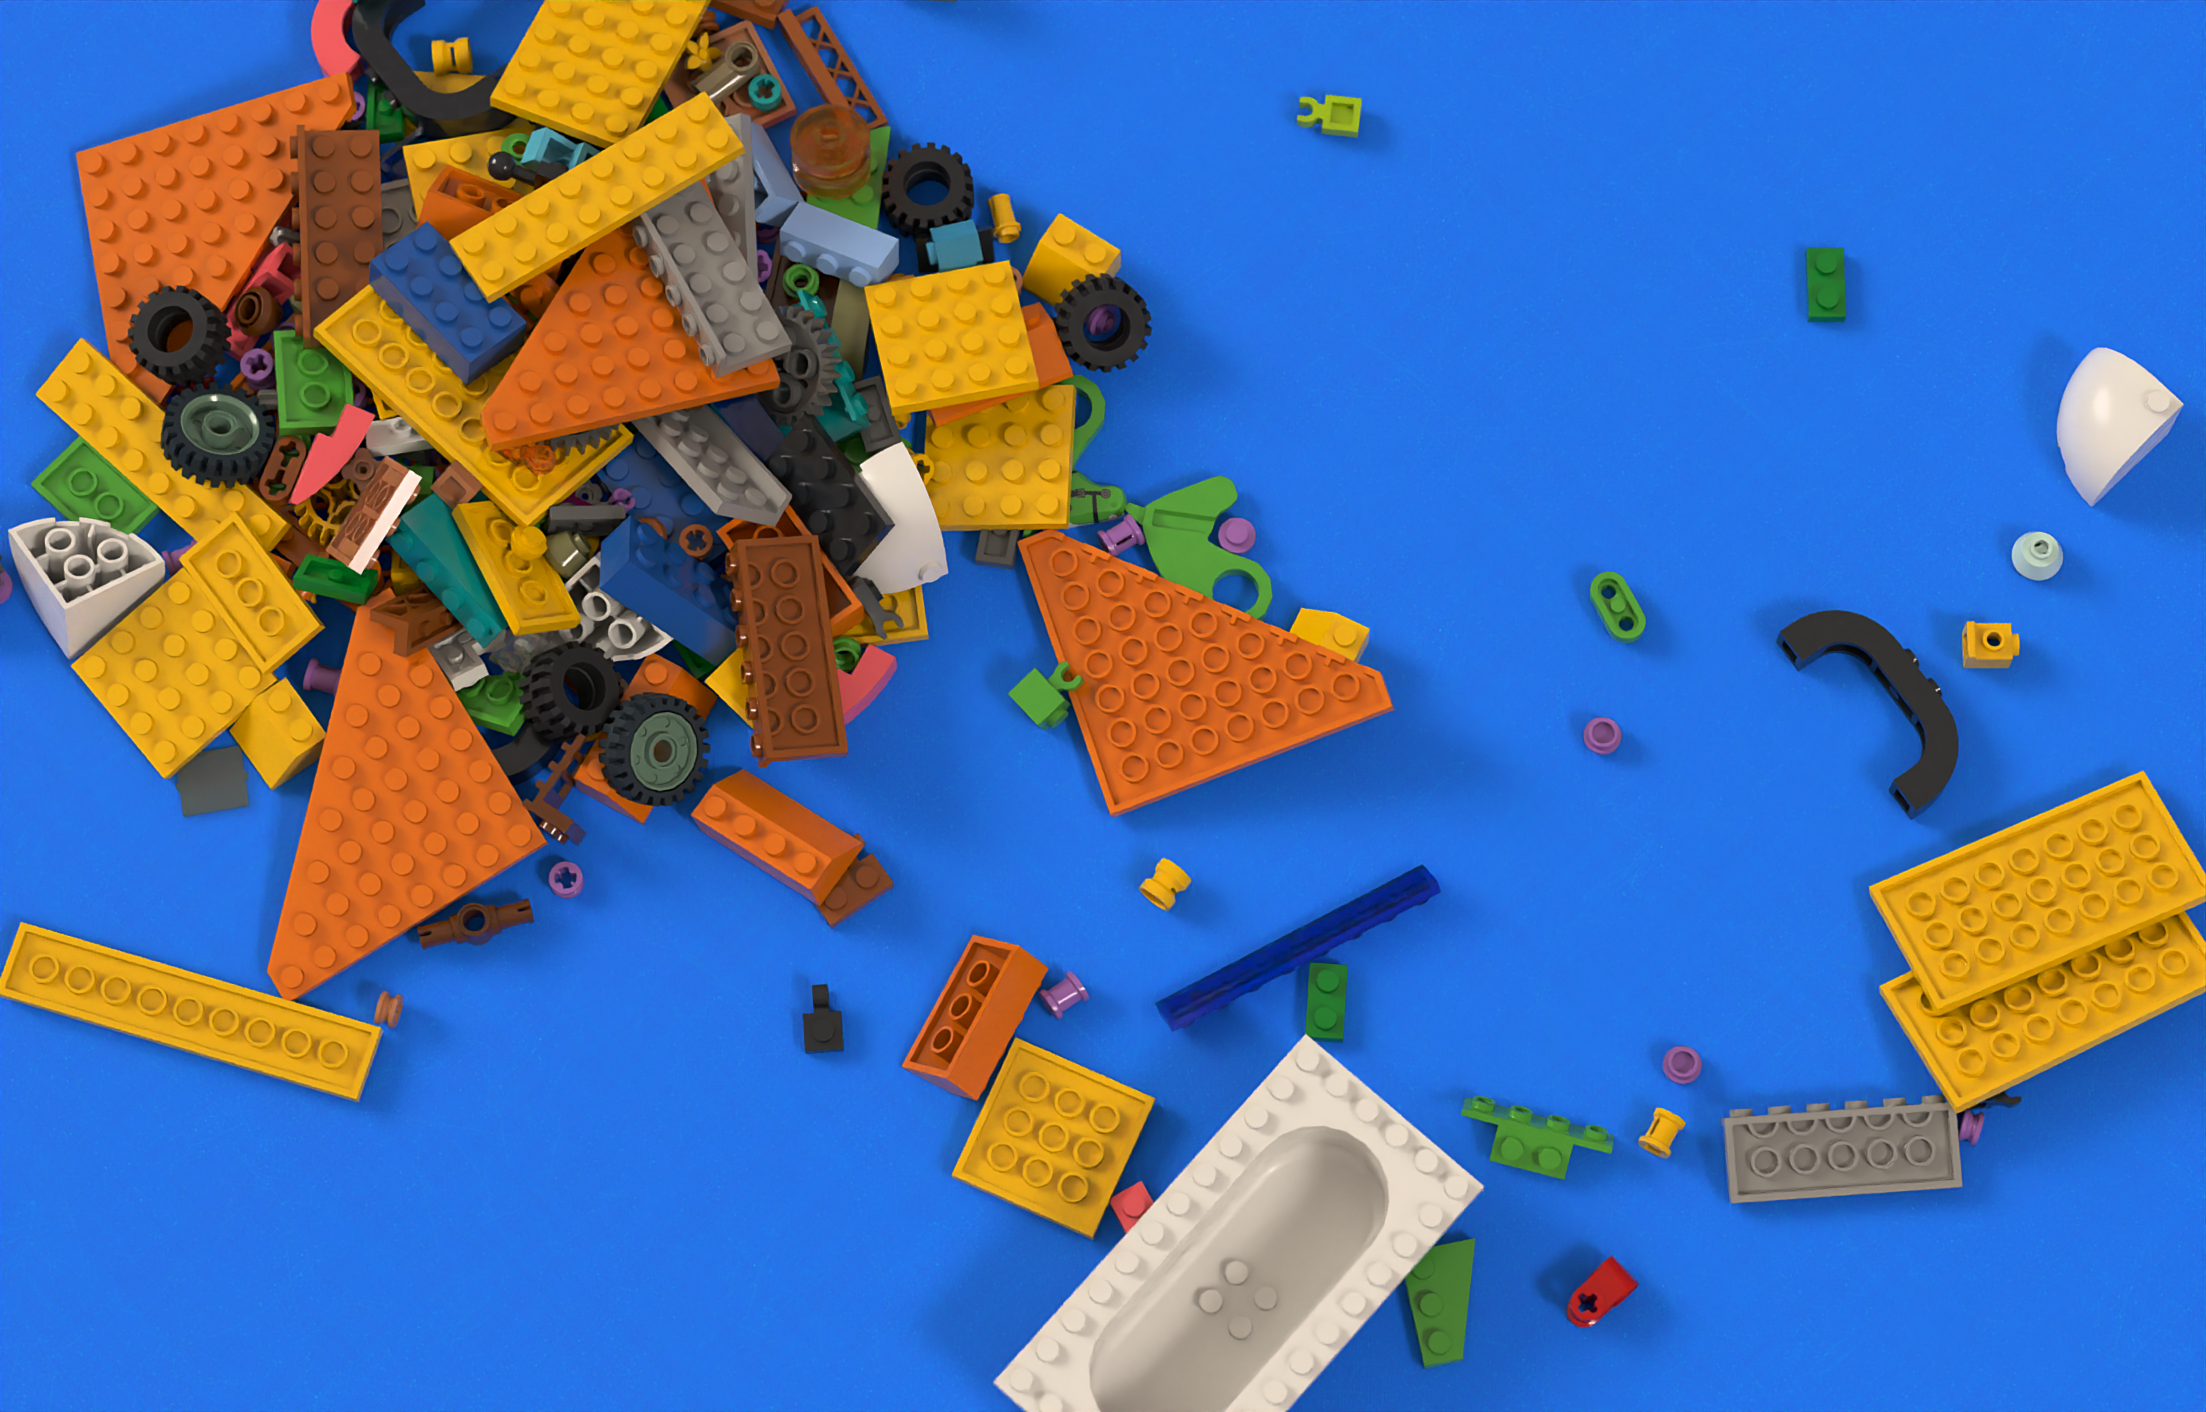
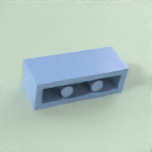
[751,122,805,228]
[779,201,899,288]

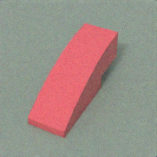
[288,403,375,506]
[837,643,897,725]

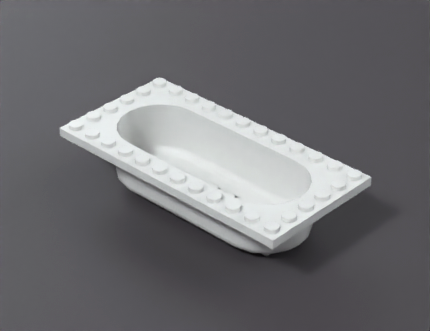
[992,1034,1484,1412]

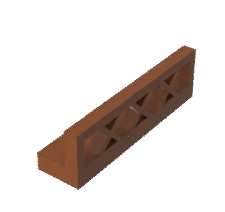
[777,5,888,138]
[370,583,464,657]

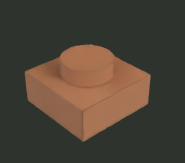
[430,459,483,510]

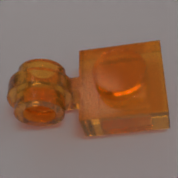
[487,442,556,475]

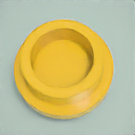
[510,525,547,561]

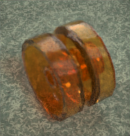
[790,104,872,200]

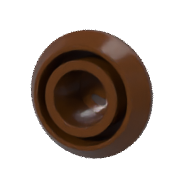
[234,286,283,336]

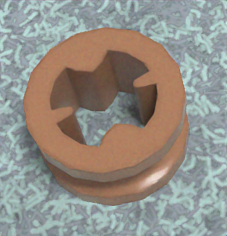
[374,990,404,1029]

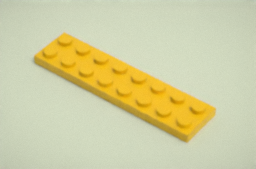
[449,91,745,304]
[35,338,293,552]

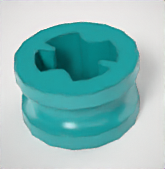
[748,74,782,111]

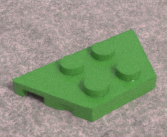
[806,126,891,231]

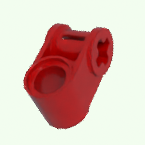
[1566,1255,1639,1328]

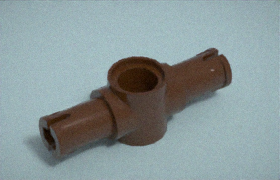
[417,898,534,950]

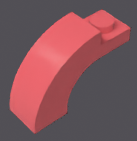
[311,0,365,85]
[223,242,301,362]

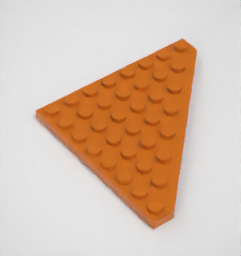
[76,71,357,409]
[480,178,780,452]
[1017,529,1395,818]
[267,588,549,1002]

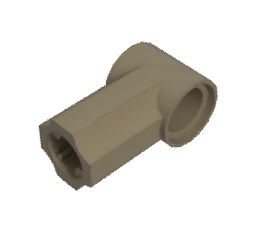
[690,41,761,106]

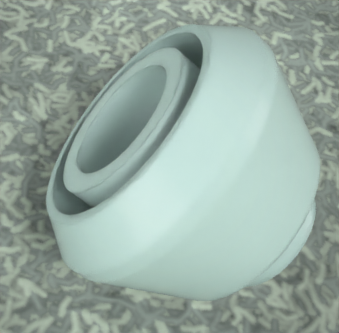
[2012,531,2063,581]

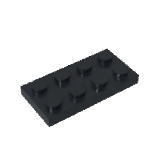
[763,414,895,576]

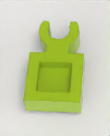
[1297,95,1362,138]

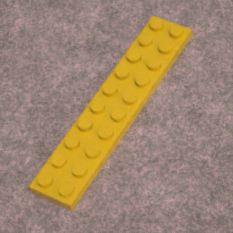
[0,922,383,1103]

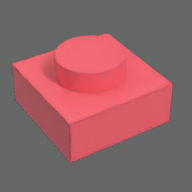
[1109,1181,1154,1234]

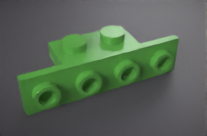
[1461,1096,1615,1180]

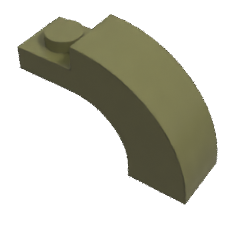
[831,279,872,383]

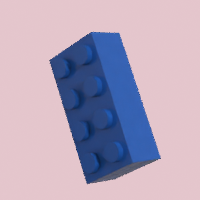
[368,221,527,386]
[593,432,730,570]
[599,515,739,667]

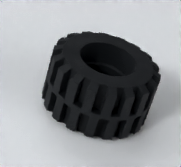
[881,142,974,242]
[1053,273,1152,373]
[128,285,232,387]
[519,641,624,743]

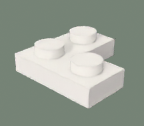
[427,627,509,692]

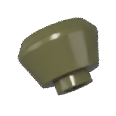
[545,530,592,579]

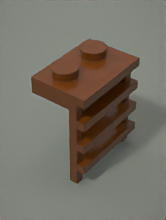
[522,733,592,845]

